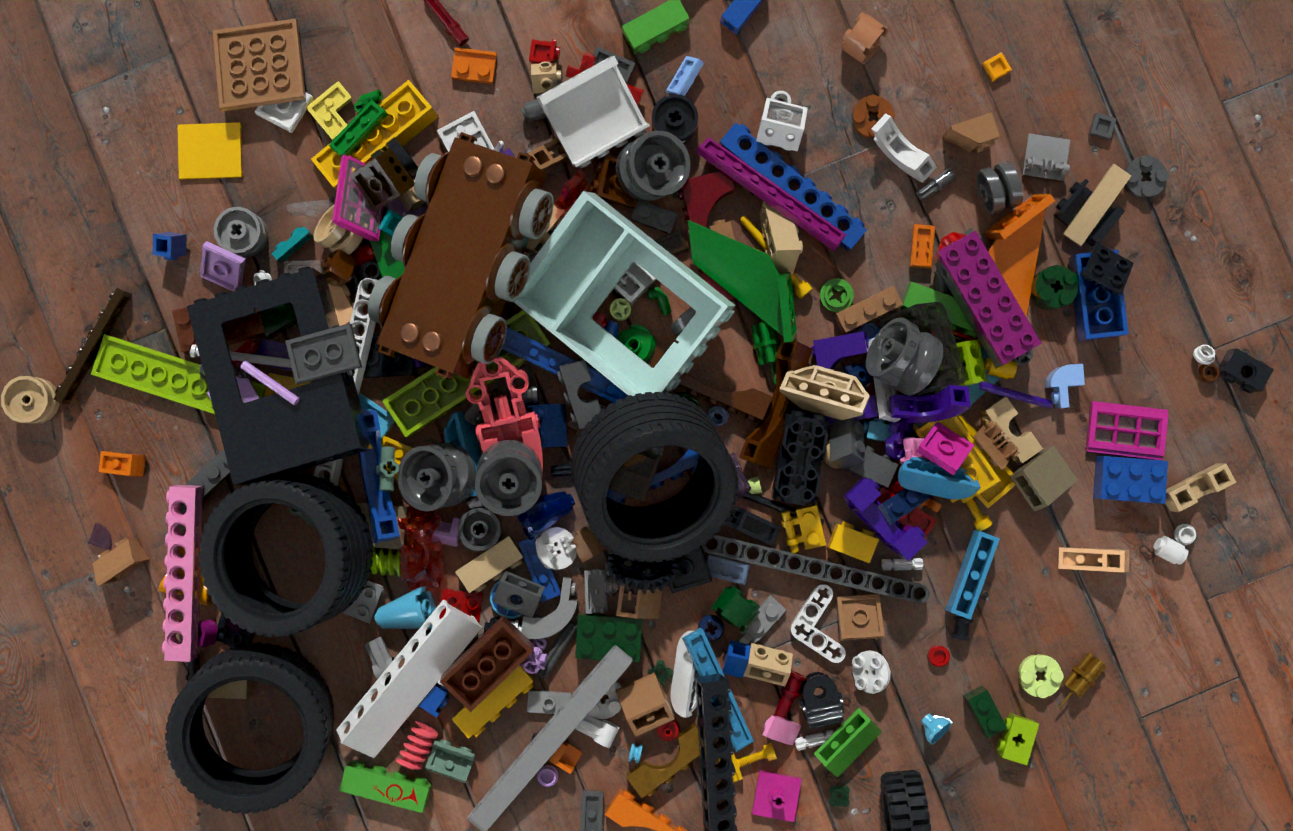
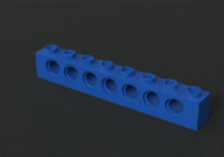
[719,122,867,252]

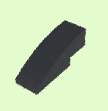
[725,506,781,546]

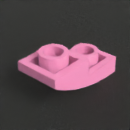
[763,715,802,745]

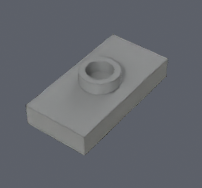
[527,690,571,714]

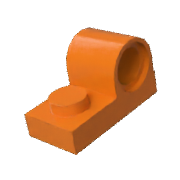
[98,451,146,477]

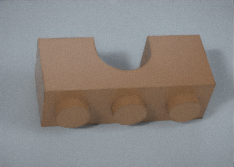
[833,285,903,335]

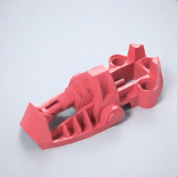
[466,356,543,472]

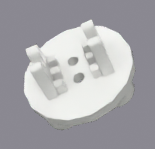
[536,527,576,570]
[852,650,891,694]

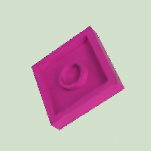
[916,422,974,475]
[751,770,802,822]

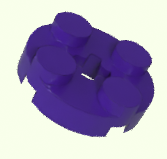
[886,419,915,461]

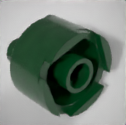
[1030,265,1078,311]
[710,586,760,634]

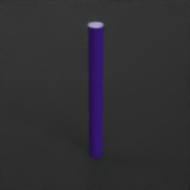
[978,381,1052,408]

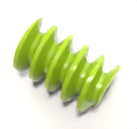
[370,547,404,577]

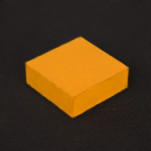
[982,52,1012,82]

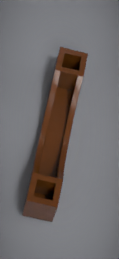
[739,338,813,469]
[647,346,773,422]

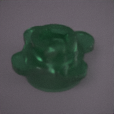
[648,660,673,686]
[828,785,850,807]

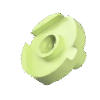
[1018,654,1064,698]

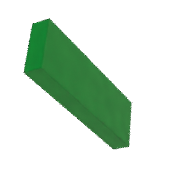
[328,100,388,158]

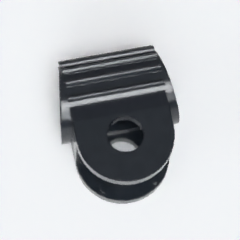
[799,672,844,729]

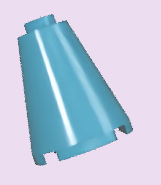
[375,586,437,629]

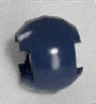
[697,615,725,642]

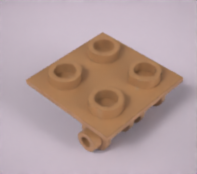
[974,420,1019,470]

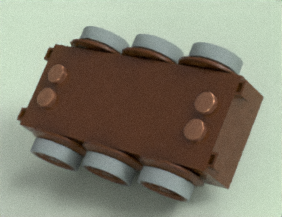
[368,132,554,380]

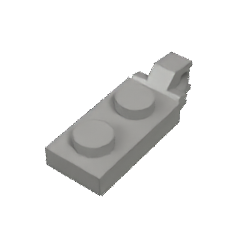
[736,595,786,645]

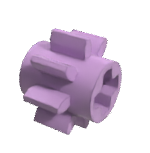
[520,647,547,674]

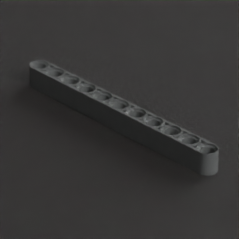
[701,534,930,603]

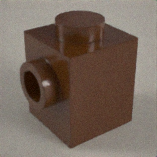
[321,249,357,286]

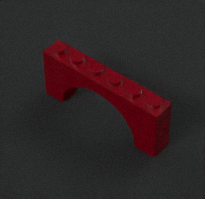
[677,171,738,301]

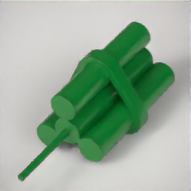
[750,322,780,385]

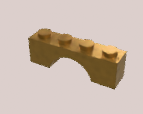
[626,722,700,798]

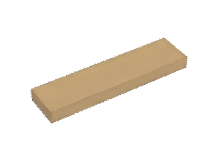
[1062,164,1132,246]

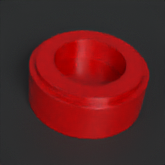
[927,645,950,667]

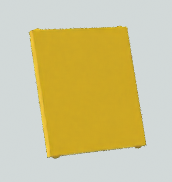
[177,122,243,180]

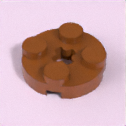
[852,94,895,138]

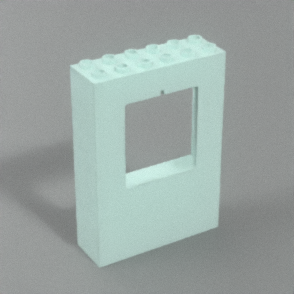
[514,191,735,396]

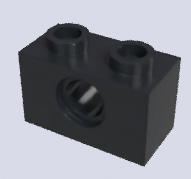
[1218,348,1274,394]

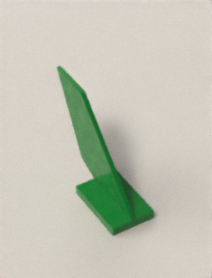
[688,220,797,342]

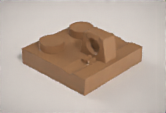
[836,594,885,641]

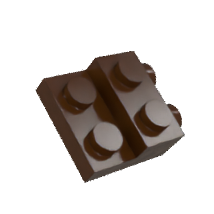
[590,155,638,208]

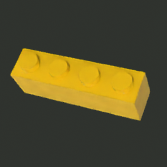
[452,665,535,739]

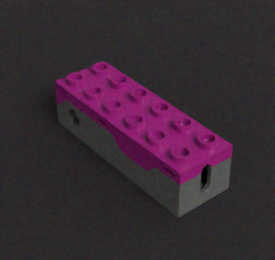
[932,231,1042,369]

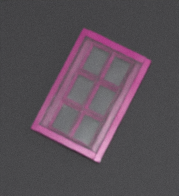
[332,155,383,242]
[1086,401,1169,460]

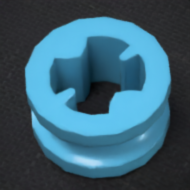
[628,742,643,763]

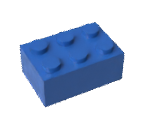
[1093,456,1168,504]

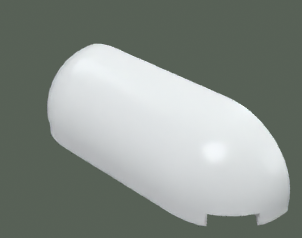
[670,631,699,717]

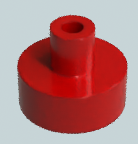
[657,720,679,741]

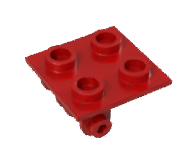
[439,588,483,623]

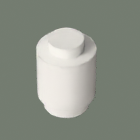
[1153,536,1188,565]

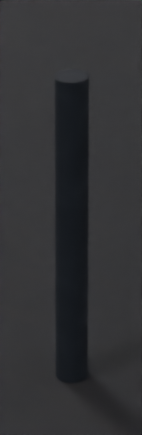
[742,490,824,526]

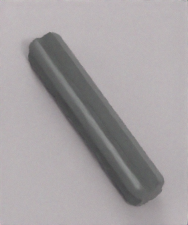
[537,621,577,679]

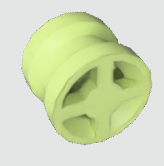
[610,298,631,321]

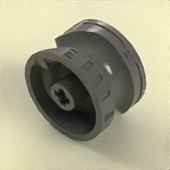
[616,131,690,201]
[866,318,943,395]
[475,440,542,516]
[398,443,476,511]

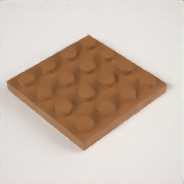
[213,19,306,112]

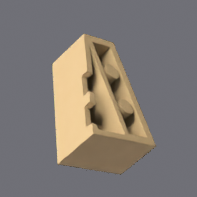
[760,201,803,275]

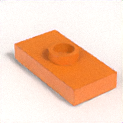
[909,224,935,269]

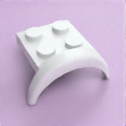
[437,111,504,153]

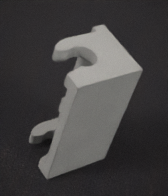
[584,568,608,614]

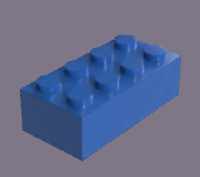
[1068,250,1129,341]

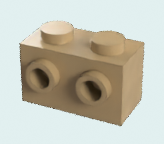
[744,643,793,686]

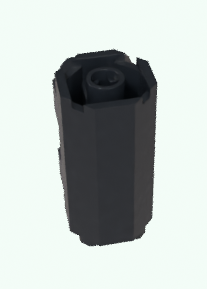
[771,409,829,506]

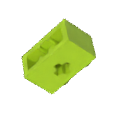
[996,713,1039,765]

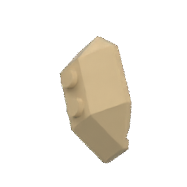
[779,365,870,420]

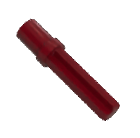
[423,0,469,46]

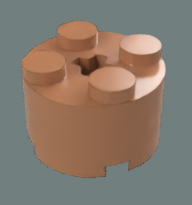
[841,12,888,64]

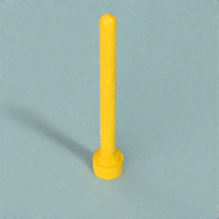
[740,216,813,299]

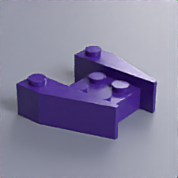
[844,478,928,561]

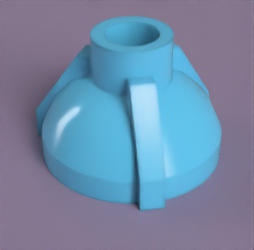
[921,714,953,744]

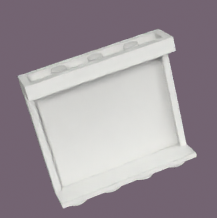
[536,56,650,168]

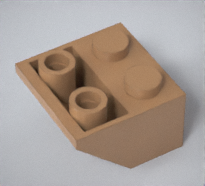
[616,585,662,619]
[616,672,675,736]

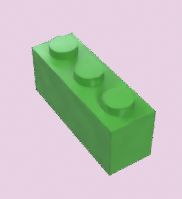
[622,0,690,54]
[814,708,883,777]

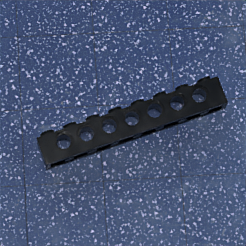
[695,673,738,831]

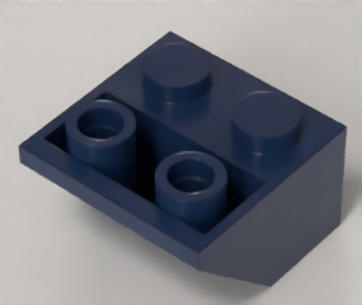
[525,404,567,448]

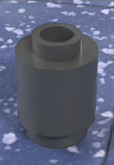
[521,99,547,123]

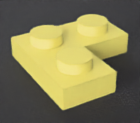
[306,81,353,140]

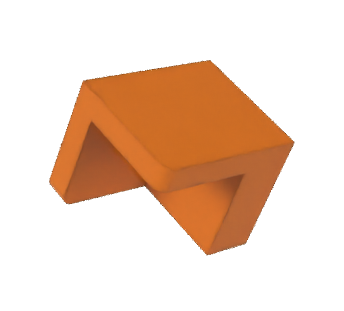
[549,741,582,774]

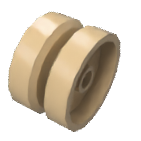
[314,204,368,255]
[1,376,60,424]

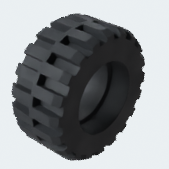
[880,770,931,831]

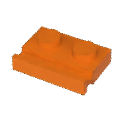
[451,47,497,84]

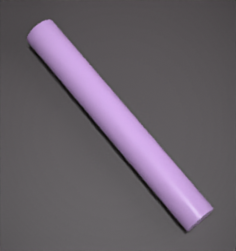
[240,361,300,405]

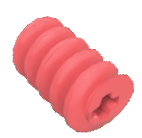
[395,721,438,770]

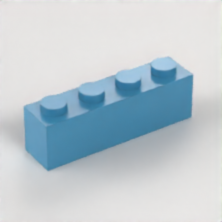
[945,530,1000,620]

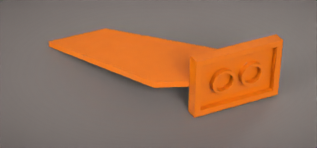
[984,194,1055,317]

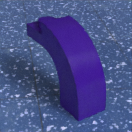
[889,385,971,423]

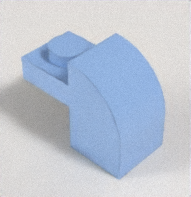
[1045,364,1085,409]

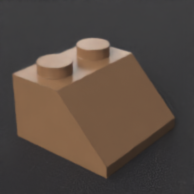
[942,112,1000,153]
[92,538,150,587]

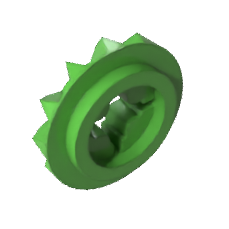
[820,278,854,312]

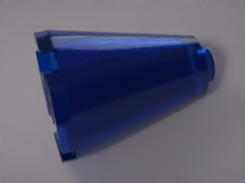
[517,491,575,540]

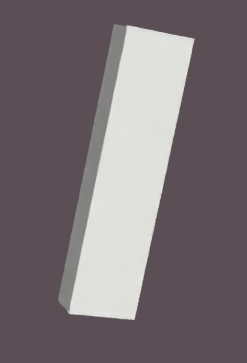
[336,599,482,758]

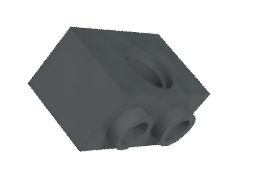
[492,571,545,618]

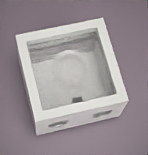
[756,98,808,151]

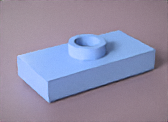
[666,56,704,96]

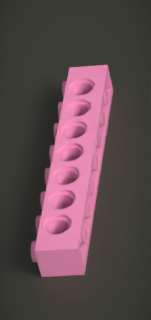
[162,485,203,662]

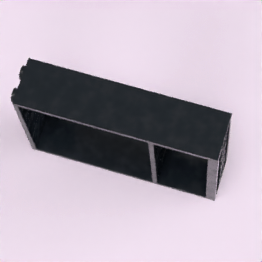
[187,266,372,486]

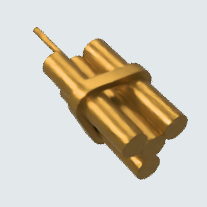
[1058,652,1107,709]

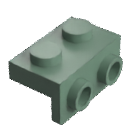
[425,740,475,783]

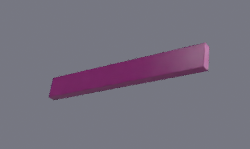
[696,137,846,251]

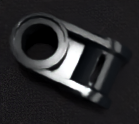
[348,261,382,295]

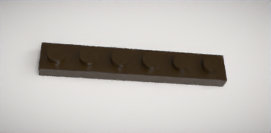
[54,288,132,404]

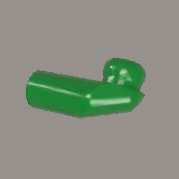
[354,89,383,113]
[647,287,672,315]

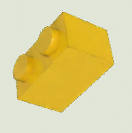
[827,521,879,563]

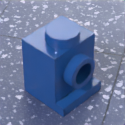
[419,682,450,718]

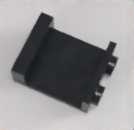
[1053,179,1125,247]

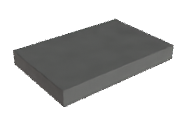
[286,323,362,385]

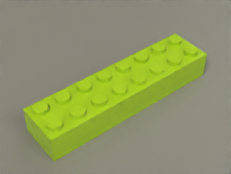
[382,310,551,438]

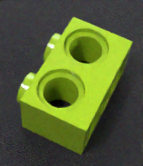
[947,340,987,386]

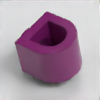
[198,619,218,647]

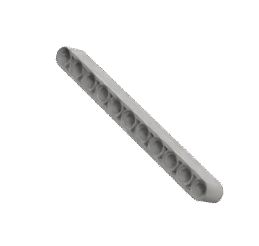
[467,645,633,831]

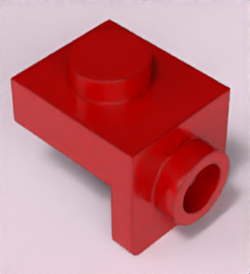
[529,39,560,64]

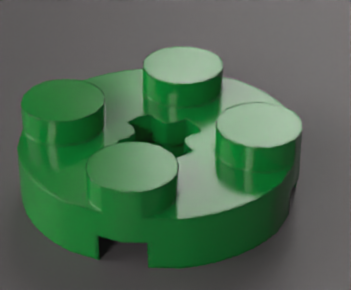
[617,325,657,363]

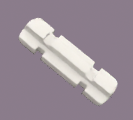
[881,558,923,571]
[795,729,835,751]

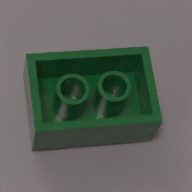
[575,613,642,662]

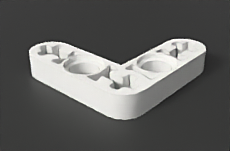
[790,584,846,663]

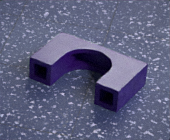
[811,331,879,425]

